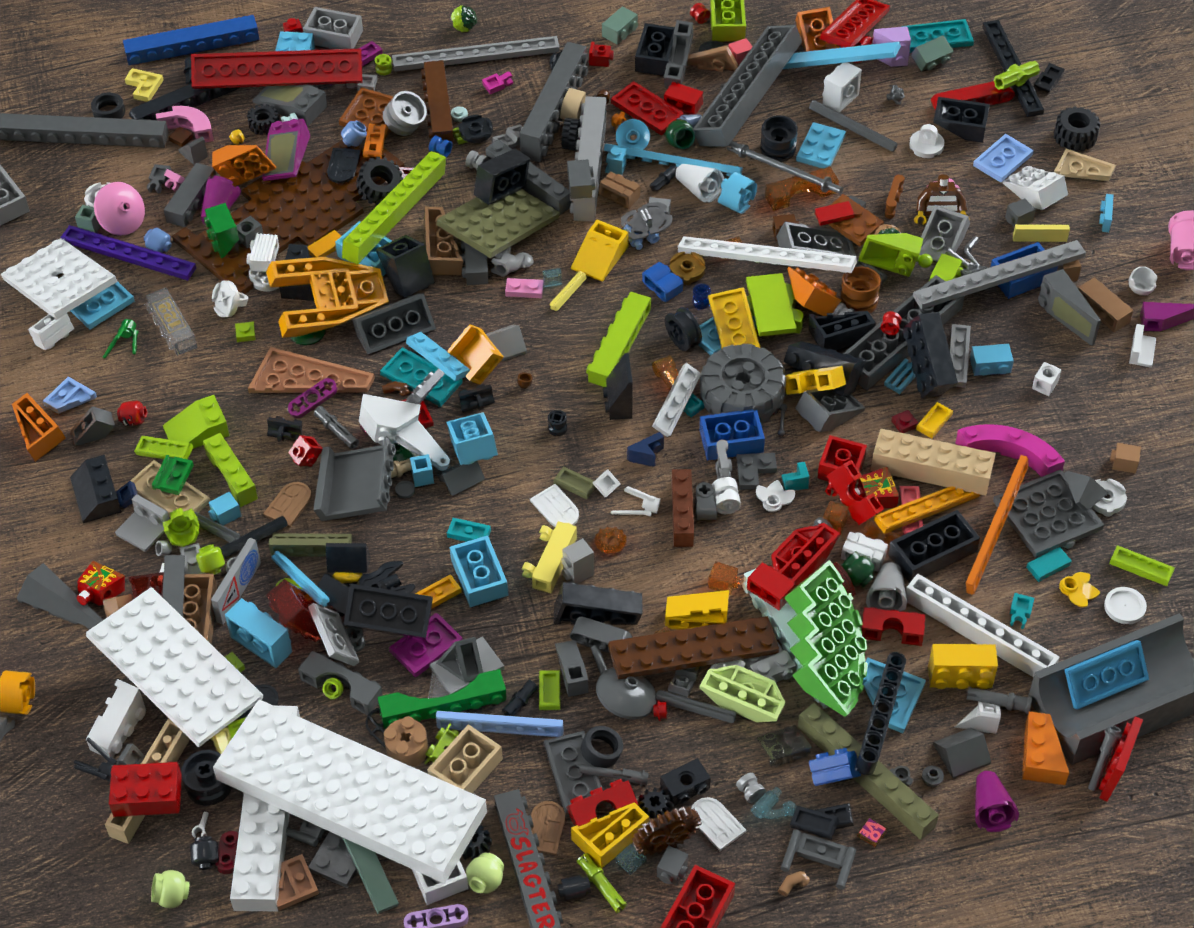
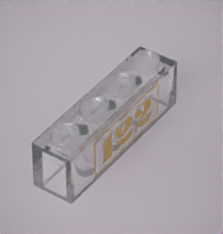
[145,287,198,356]

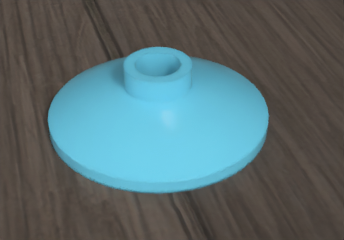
[616,119,650,150]

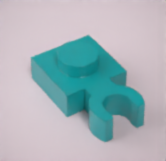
[1010,593,1035,629]

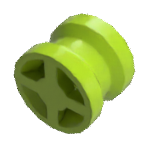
[375,54,392,75]

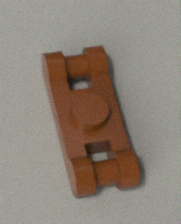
[885,174,905,219]

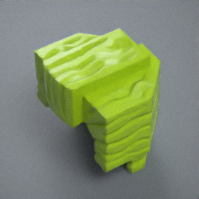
[162,508,200,547]

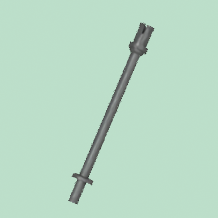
[727,140,843,194]

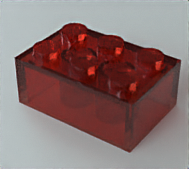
[266,579,321,642]

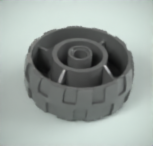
[699,344,786,423]

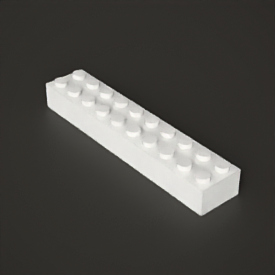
[230,706,300,912]

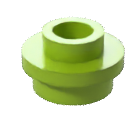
[323,678,343,699]

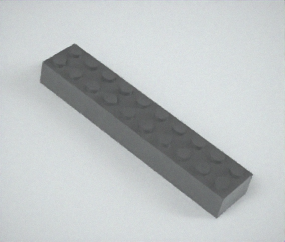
[693,25,802,147]

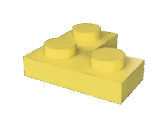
[125,68,163,102]

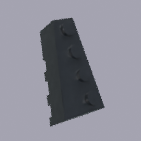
[554,582,643,625]

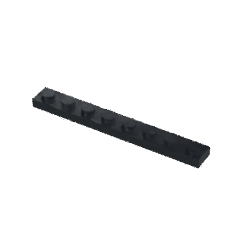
[982,20,1044,117]

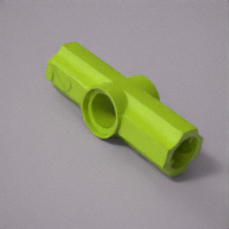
[993,61,1040,90]

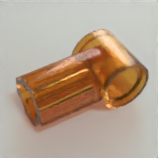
[652,355,679,390]

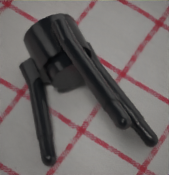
[74,737,117,782]

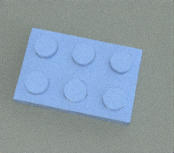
[973,134,1034,182]

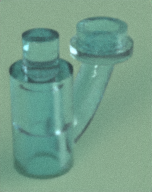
[751,787,797,819]

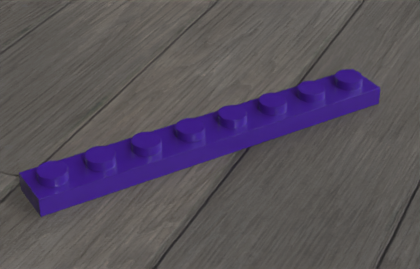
[61,225,196,281]

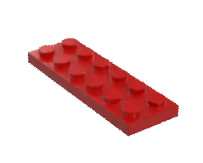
[820,0,890,48]

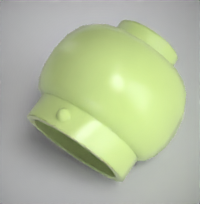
[466,852,504,893]
[151,870,189,908]

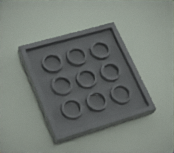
[993,469,1104,558]

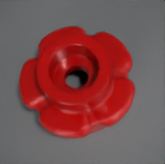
[653,700,667,721]

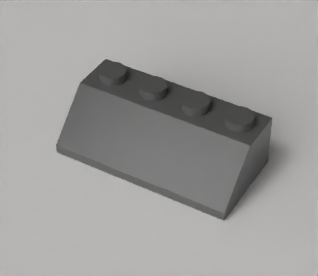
[351,294,436,354]

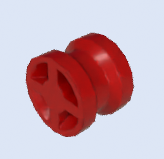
[690,3,711,24]
[881,311,902,335]

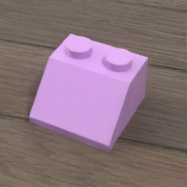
[872,27,911,67]

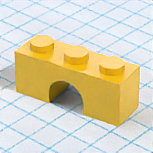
[785,366,846,395]

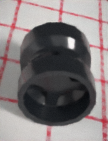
[548,410,567,436]

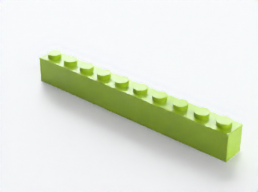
[342,151,446,264]

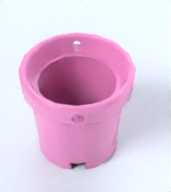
[1168,210,1194,270]

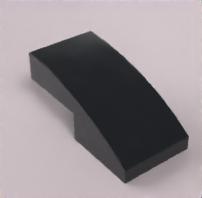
[1034,63,1065,92]

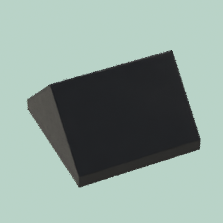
[326,543,371,573]

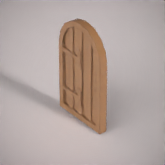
[263,482,311,528]
[531,801,565,855]

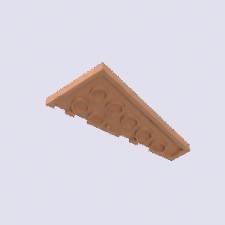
[248,347,375,393]

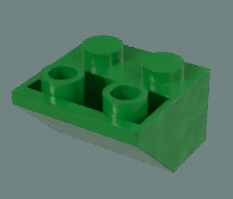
[204,203,239,258]

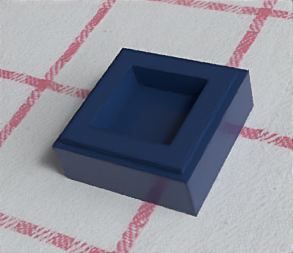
[116,481,138,508]

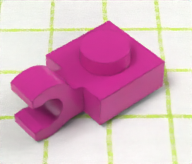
[482,72,513,94]

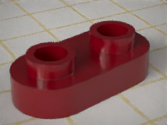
[216,831,239,874]

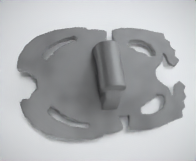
[621,202,672,240]

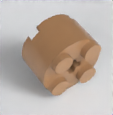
[384,716,428,767]

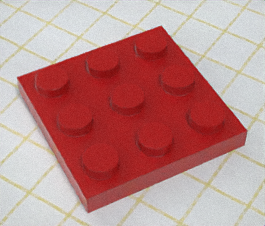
[1098,716,1143,801]

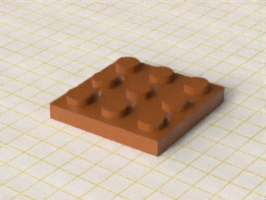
[339,87,393,139]

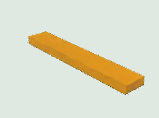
[873,486,980,534]

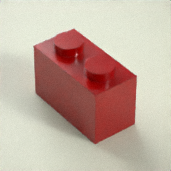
[664,82,703,115]
[747,562,795,610]

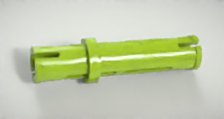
[577,853,627,913]

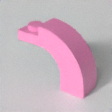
[156,106,214,142]

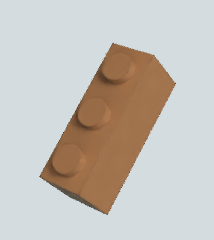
[1078,277,1134,332]

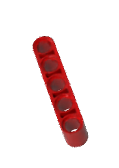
[931,81,1015,110]

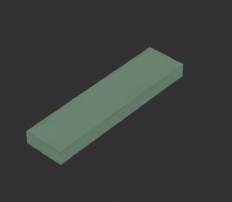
[342,837,399,914]

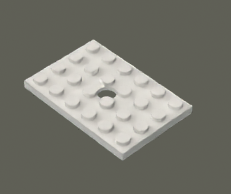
[1,238,118,319]

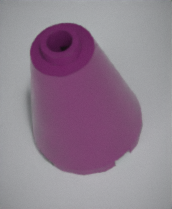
[201,176,241,225]
[975,771,1019,832]

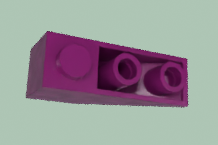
[1140,302,1194,332]

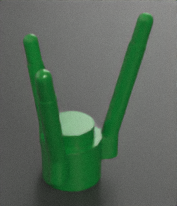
[103,319,139,358]

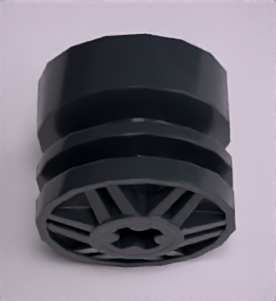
[760,115,798,162]

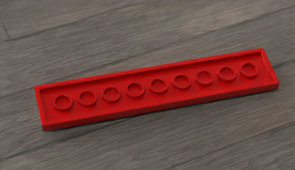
[191,48,363,89]

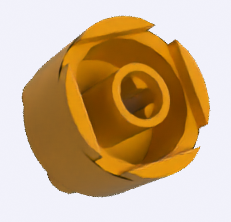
[0,670,35,715]

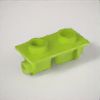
[424,723,459,764]

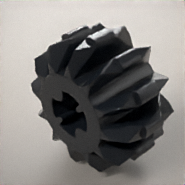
[638,787,673,821]
[463,824,492,860]

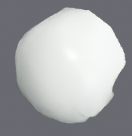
[1129,266,1157,295]

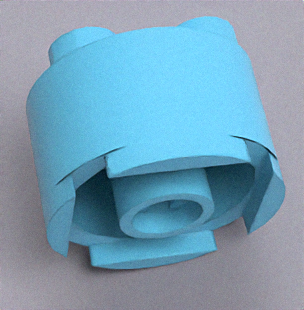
[718,172,757,214]

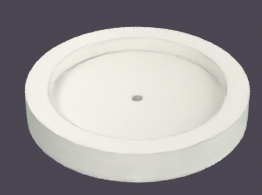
[1104,587,1147,624]

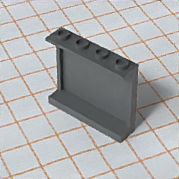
[314,436,396,521]

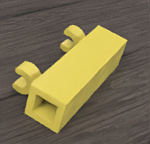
[522,521,577,594]

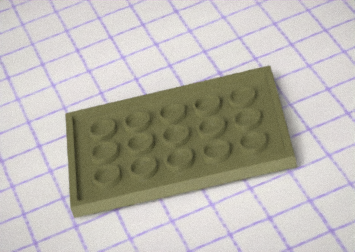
[436,190,560,258]

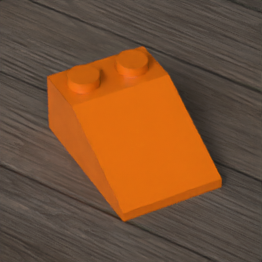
[795,7,839,52]

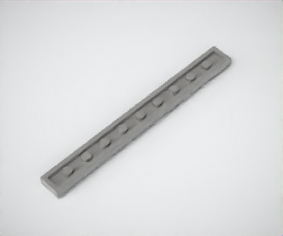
[392,36,560,71]
[913,240,1086,309]

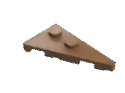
[686,45,739,72]

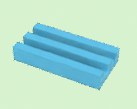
[884,358,916,394]

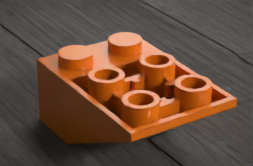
[212,145,276,187]
[787,267,841,316]

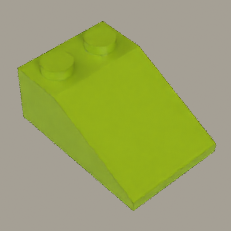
[163,395,230,449]

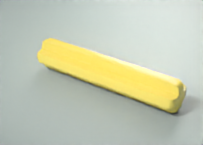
[549,271,587,311]

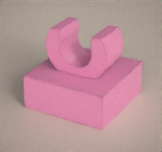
[164,169,185,191]

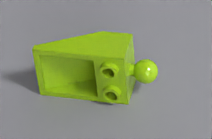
[858,233,933,277]

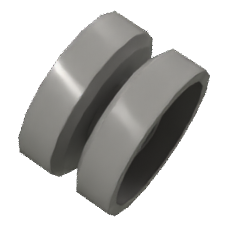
[383,91,427,136]

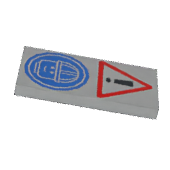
[211,538,261,625]

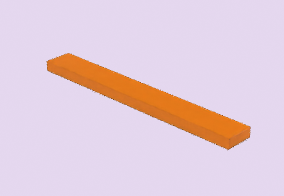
[966,455,1028,595]

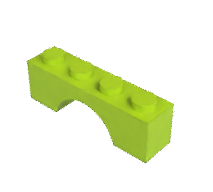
[203,433,258,507]

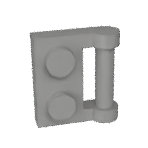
[715,440,732,479]

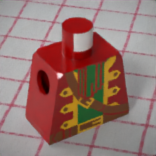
[855,467,899,508]
[77,561,125,606]

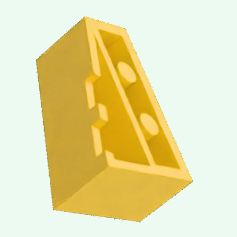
[571,802,649,868]

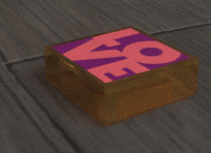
[857,817,888,848]

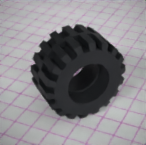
[1054,106,1101,152]
[356,157,403,206]

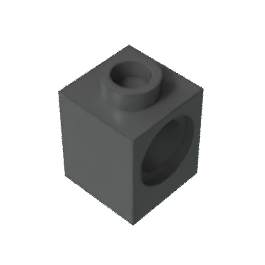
[236,216,263,248]

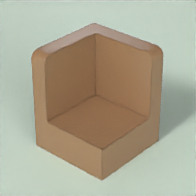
[103,594,132,618]

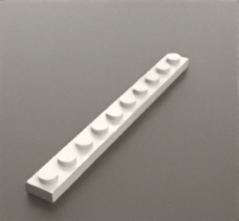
[678,236,857,273]

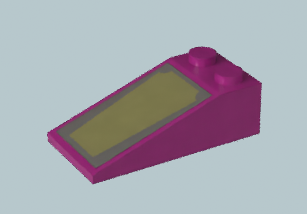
[262,119,311,181]

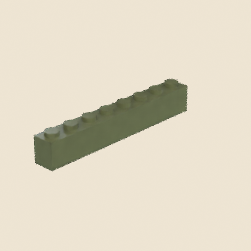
[798,703,939,840]

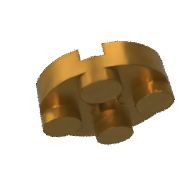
[669,252,705,285]

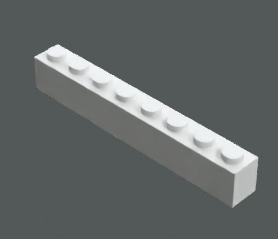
[906,574,1060,677]

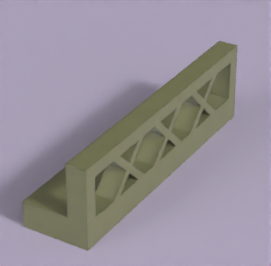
[269,533,352,557]

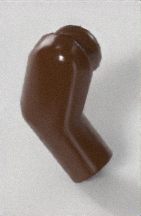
[381,381,410,396]

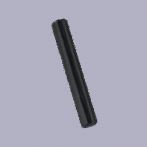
[220,516,288,558]

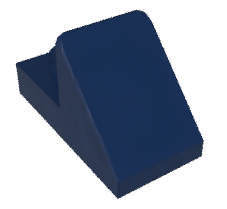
[627,432,664,467]

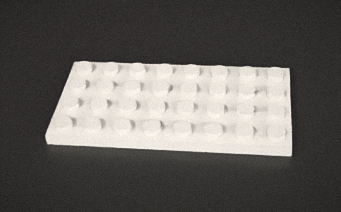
[86,587,263,747]

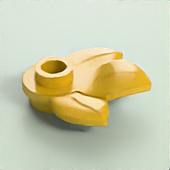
[1059,572,1100,607]

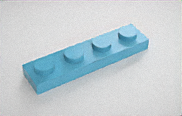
[406,332,470,381]

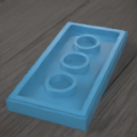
[1064,640,1149,709]

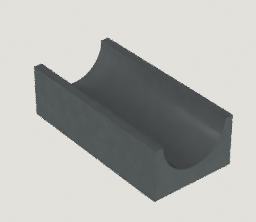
[1028,613,1194,765]

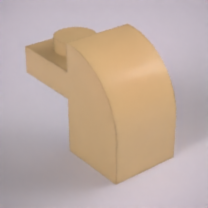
[560,88,586,126]

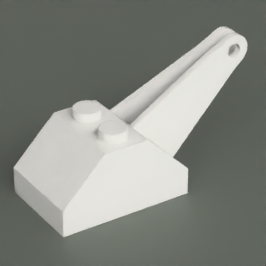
[359,394,450,471]

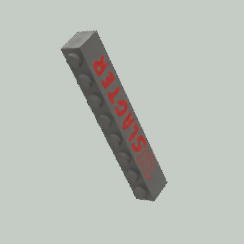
[494,789,563,928]

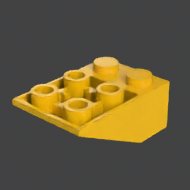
[571,220,629,282]

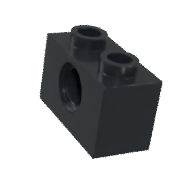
[660,758,711,806]

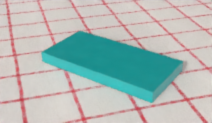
[901,19,974,53]
[380,347,463,407]

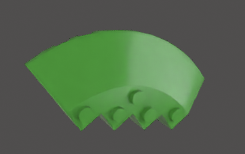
[784,560,868,716]

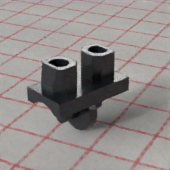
[458,384,495,412]
[267,416,302,442]

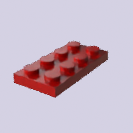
[611,81,684,135]

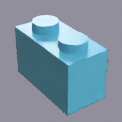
[970,344,1014,376]

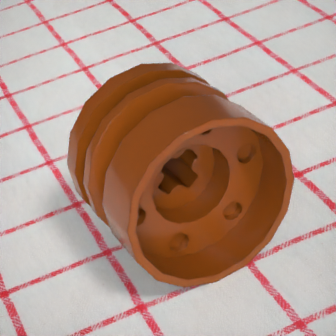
[840,266,881,313]

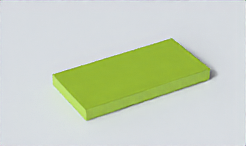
[746,273,796,337]

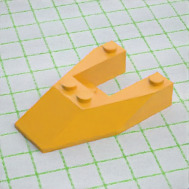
[266,257,389,338]

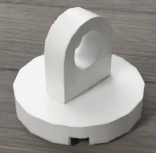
[910,124,944,158]
[212,281,248,317]

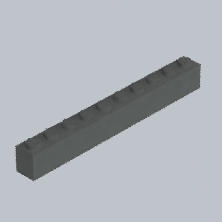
[0,113,169,148]

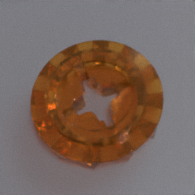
[595,525,627,554]

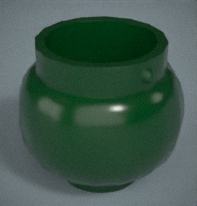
[665,119,695,149]
[838,551,874,587]

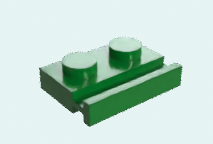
[152,455,194,495]

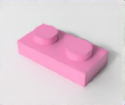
[505,278,543,298]

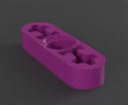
[288,378,337,418]

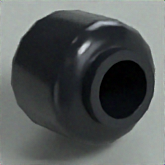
[190,836,219,870]

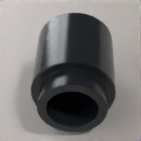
[557,874,591,901]

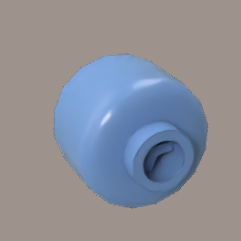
[341,120,367,147]
[144,228,172,253]

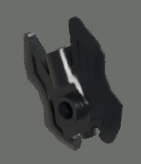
[357,561,415,593]

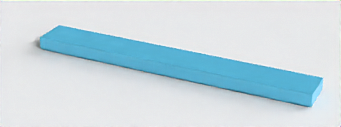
[783,42,901,69]

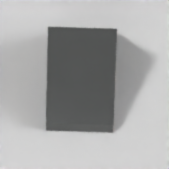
[178,136,208,165]

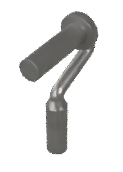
[945,236,979,269]

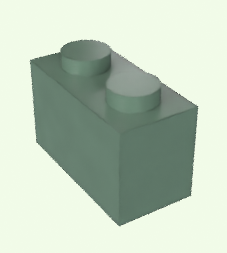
[602,6,638,45]
[911,35,954,72]

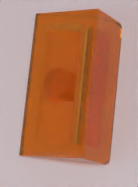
[862,520,901,552]

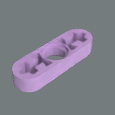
[404,904,469,928]

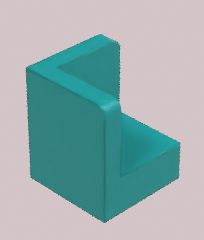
[781,462,810,491]

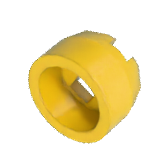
[229,129,245,145]

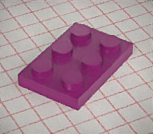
[389,613,463,678]

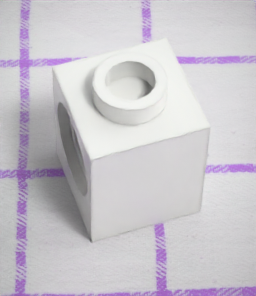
[1032,362,1061,396]

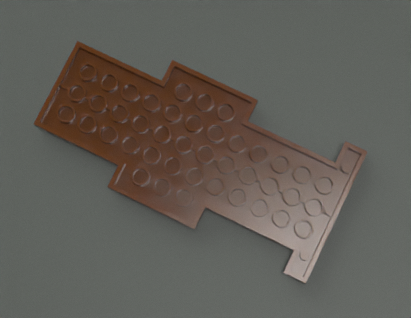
[172,138,405,294]

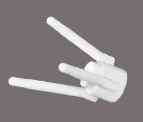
[611,486,661,517]

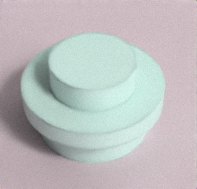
[451,107,468,122]

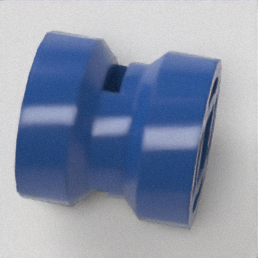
[429,136,452,158]

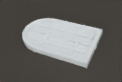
[530,484,579,527]
[691,797,746,851]

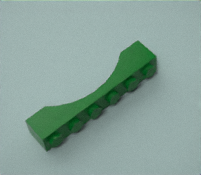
[377,669,506,729]

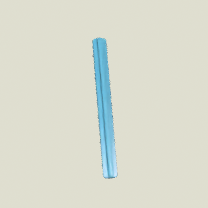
[272,551,330,607]

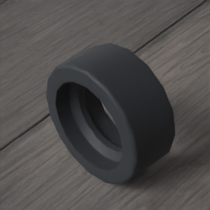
[91,92,125,119]
[581,726,624,768]

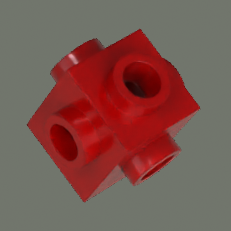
[288,435,323,467]

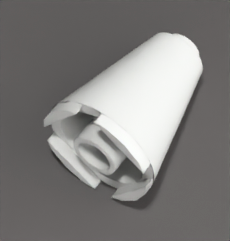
[676,164,724,202]

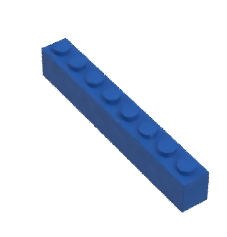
[123,15,259,66]

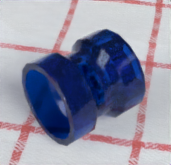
[692,284,711,309]

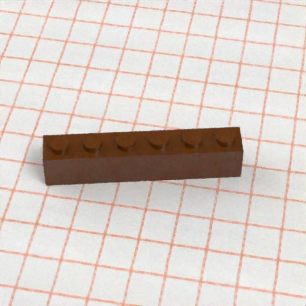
[421,60,454,143]

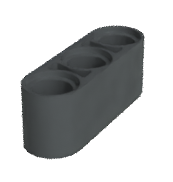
[570,617,632,654]

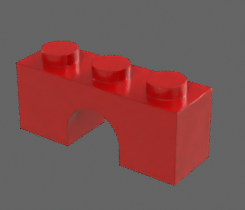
[826,460,884,525]
[861,607,926,646]
[566,779,638,827]

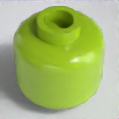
[196,544,225,575]

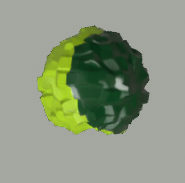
[451,5,477,32]

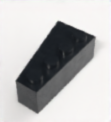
[784,341,867,397]

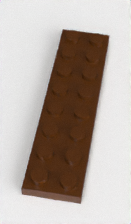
[608,616,780,679]

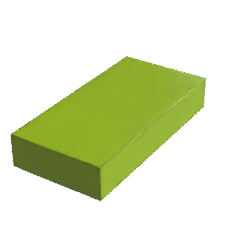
[539,670,560,710]

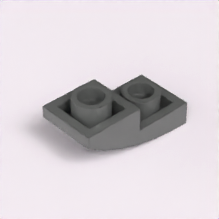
[668,666,702,697]

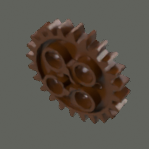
[632,807,702,856]

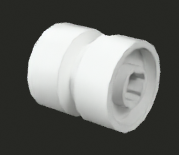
[712,477,741,514]

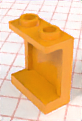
[447,324,504,385]

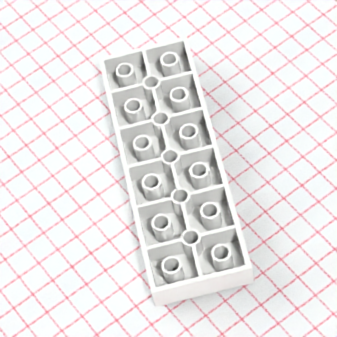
[213,700,487,884]

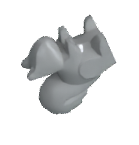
[491,247,534,277]

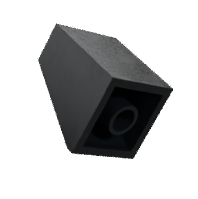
[376,235,435,298]

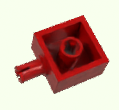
[817,435,867,497]

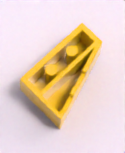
[665,590,729,630]

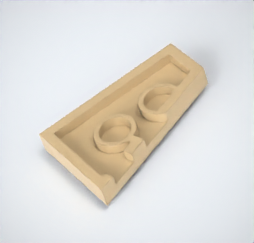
[1054,149,1116,181]

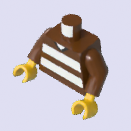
[914,174,970,225]

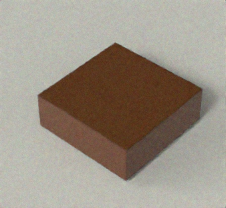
[169,127,193,147]

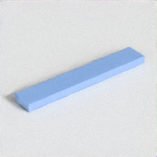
[436,711,563,737]

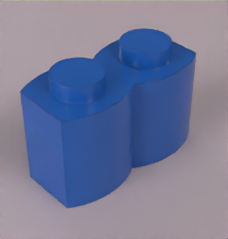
[642,262,683,302]

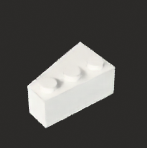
[86,679,146,758]

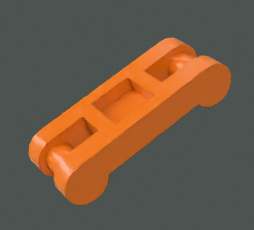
[363,124,387,159]

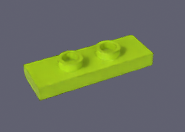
[134,436,193,459]
[1109,545,1175,586]

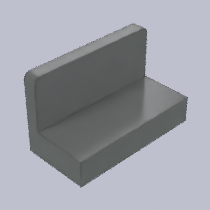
[437,461,485,496]

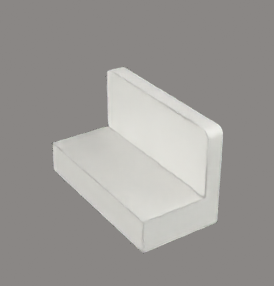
[1129,324,1156,367]

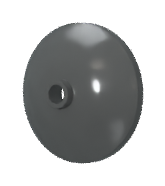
[596,667,657,719]

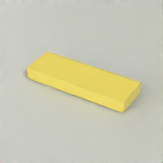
[1013,225,1070,242]

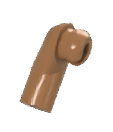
[778,871,810,897]

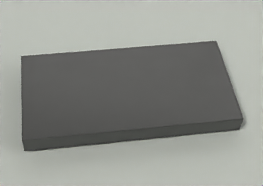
[544,731,607,817]

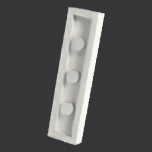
[652,363,701,437]

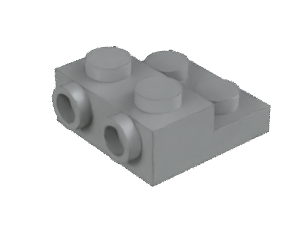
[742,642,796,682]

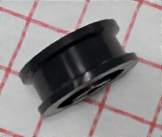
[665,307,702,351]

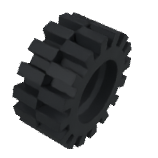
[247,104,279,135]
[561,118,581,150]

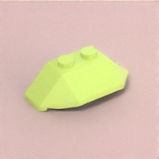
[700,665,785,722]

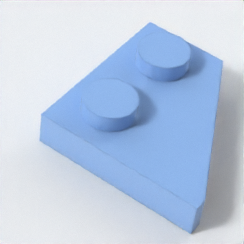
[43,377,97,414]

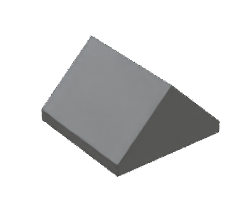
[486,325,527,362]

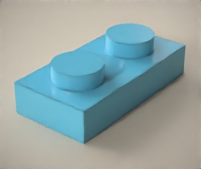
[1099,194,1113,233]

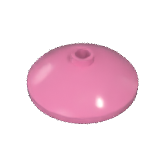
[94,182,145,235]

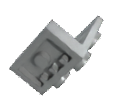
[115,494,169,552]

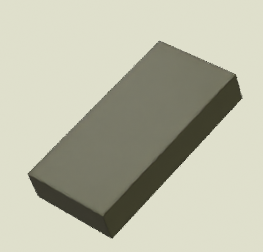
[553,466,596,499]

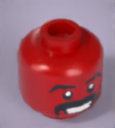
[117,401,147,426]

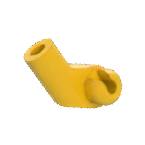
[333,572,362,583]

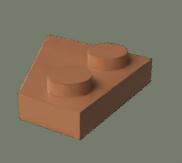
[277,854,319,911]

